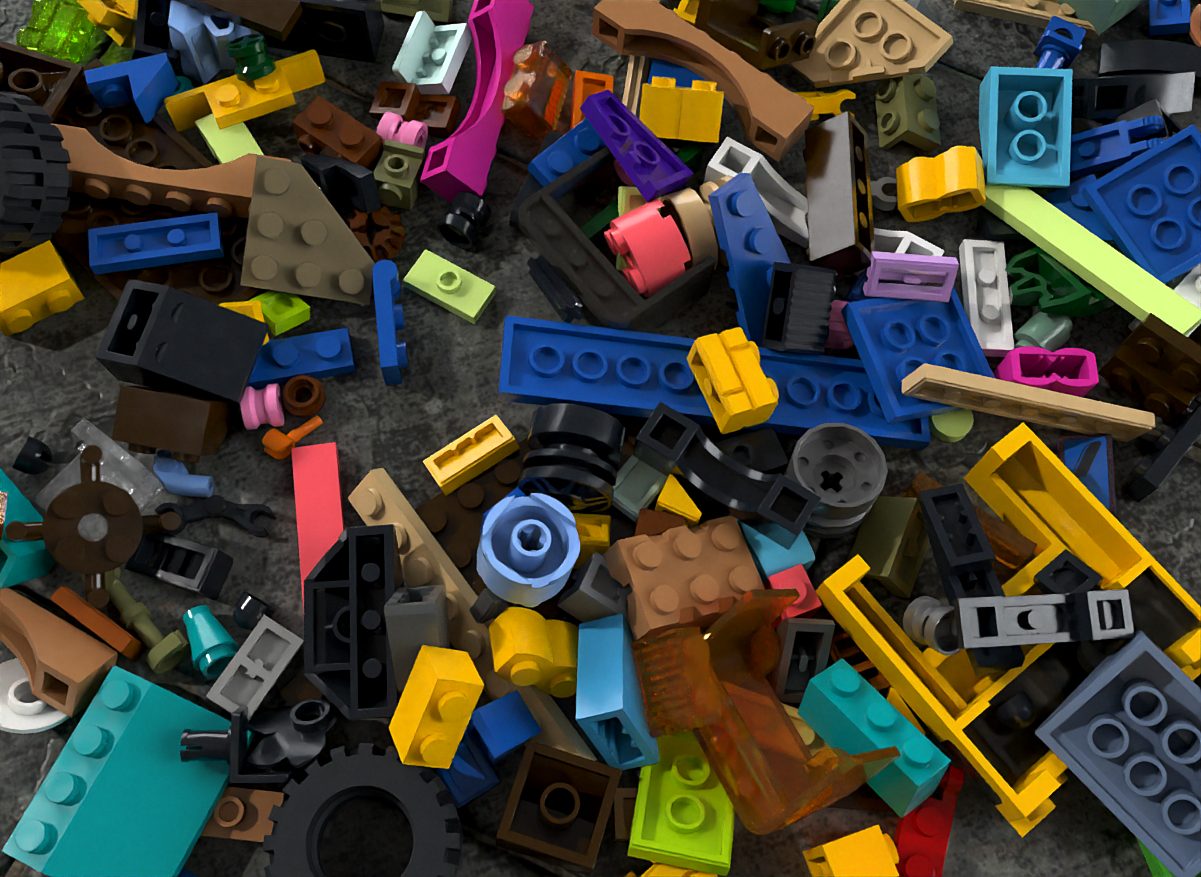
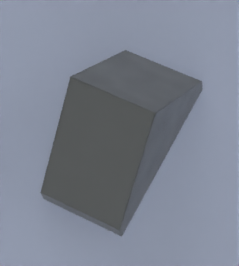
[770,617,835,703]

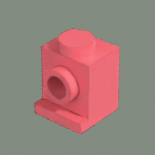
[758,563,822,632]

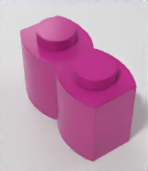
[993,346,1099,398]

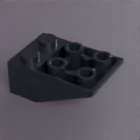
[95,279,269,405]

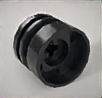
[518,404,626,513]

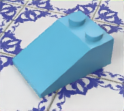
[979,66,1073,188]

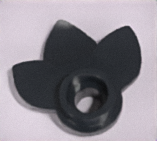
[247,698,338,769]

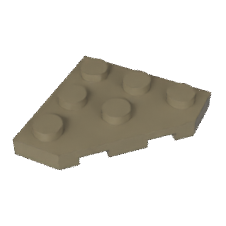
[240,156,375,305]

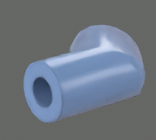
[153,449,214,498]

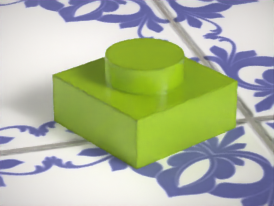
[249,290,310,336]

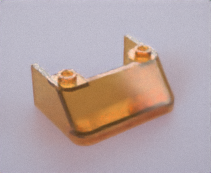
[668,588,901,835]

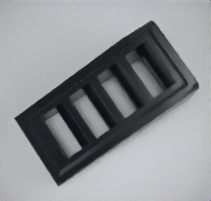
[124,532,233,600]

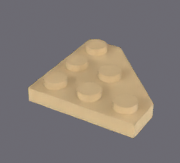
[788,0,953,88]

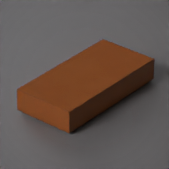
[49,585,146,662]

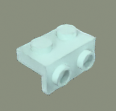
[392,11,472,95]

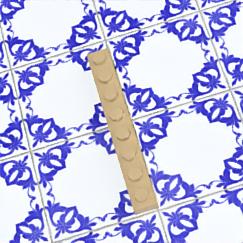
[348,468,597,761]

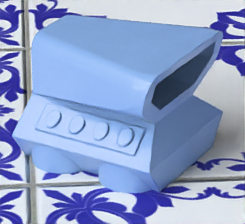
[168,0,252,85]

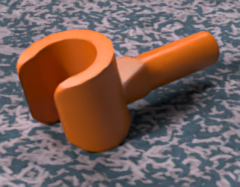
[262,415,323,460]

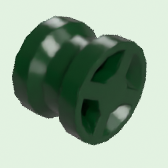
[225,33,276,81]

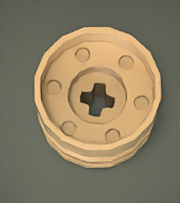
[660,175,733,280]

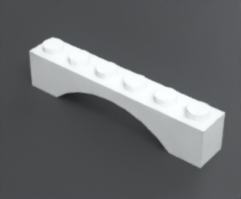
[703,137,944,286]

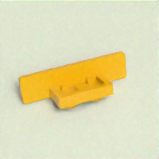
[164,49,325,131]

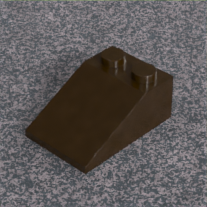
[0,40,84,122]

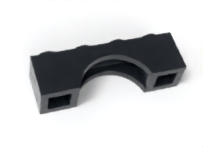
[633,402,821,550]

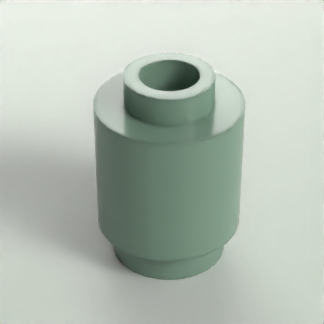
[1013,311,1073,353]

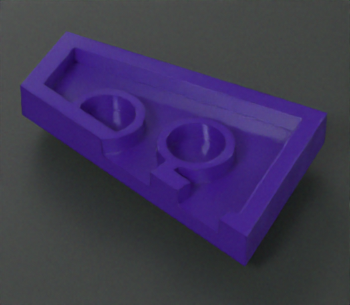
[580,90,694,203]

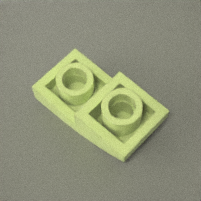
[194,113,264,164]

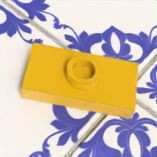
[423,415,520,496]

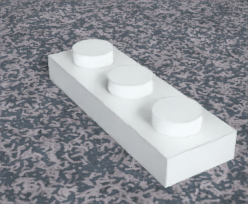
[959,239,1014,357]

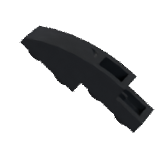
[1071,71,1195,119]

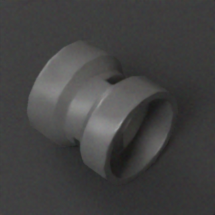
[903,596,962,656]

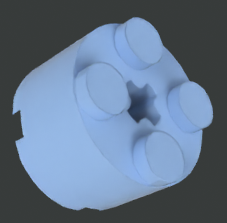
[477,493,580,607]

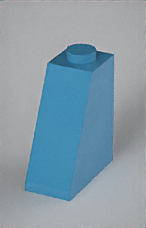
[576,613,659,770]

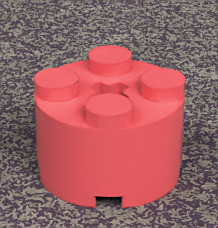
[604,198,694,297]

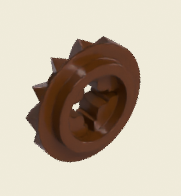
[342,205,405,264]

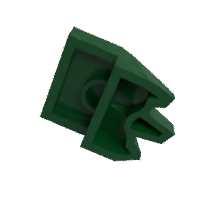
[1005,246,1117,317]

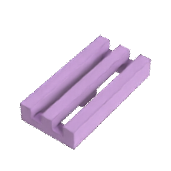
[863,251,959,302]

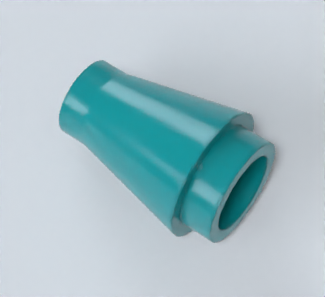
[183,605,239,677]

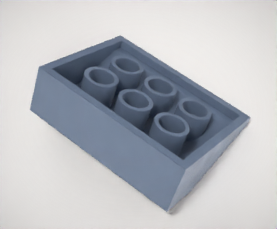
[1035,629,1201,877]

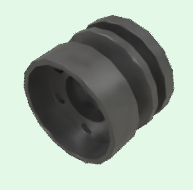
[783,423,888,538]

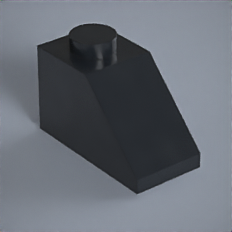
[128,0,177,68]

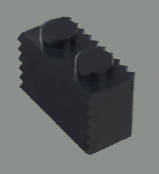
[761,261,838,355]

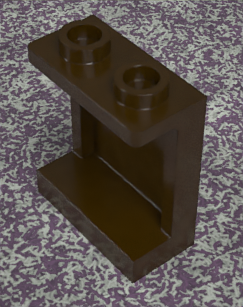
[694,0,818,70]

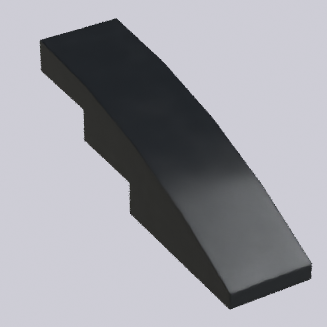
[918,484,1025,676]

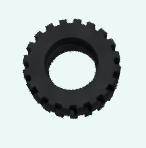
[0,91,72,255]
[263,743,464,877]

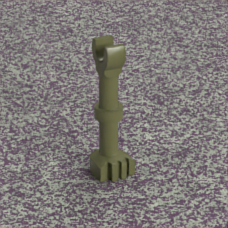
[80,566,191,674]

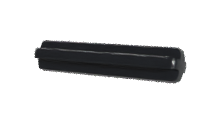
[527,254,584,323]

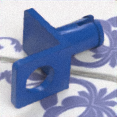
[1033,16,1086,69]

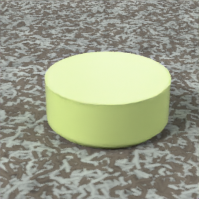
[928,409,974,442]

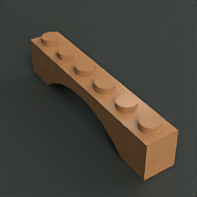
[592,0,814,162]
[51,123,291,219]
[0,587,118,718]

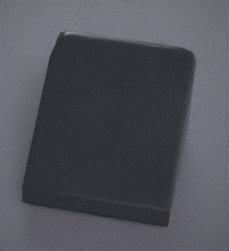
[976,205,1028,242]

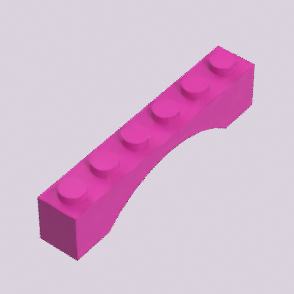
[420,0,534,203]

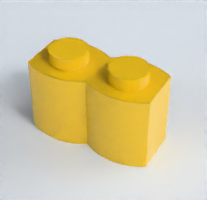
[639,76,724,143]
[896,146,986,222]
[489,607,579,698]

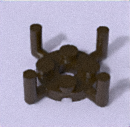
[5,445,181,608]

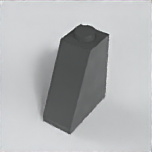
[384,584,451,700]

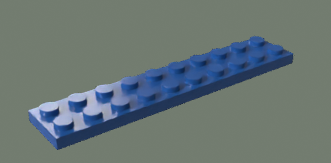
[497,315,931,450]

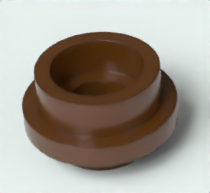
[281,375,326,418]

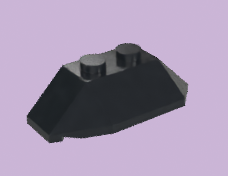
[304,524,404,720]

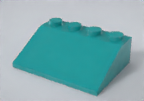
[2,665,255,877]

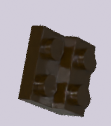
[1098,313,1201,423]

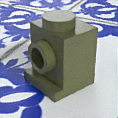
[374,139,425,210]

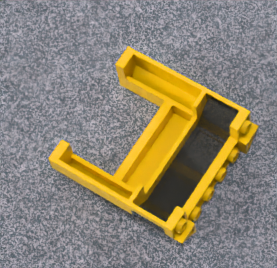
[815,422,1201,838]

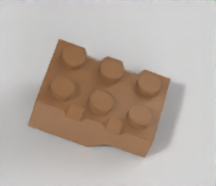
[603,515,769,642]

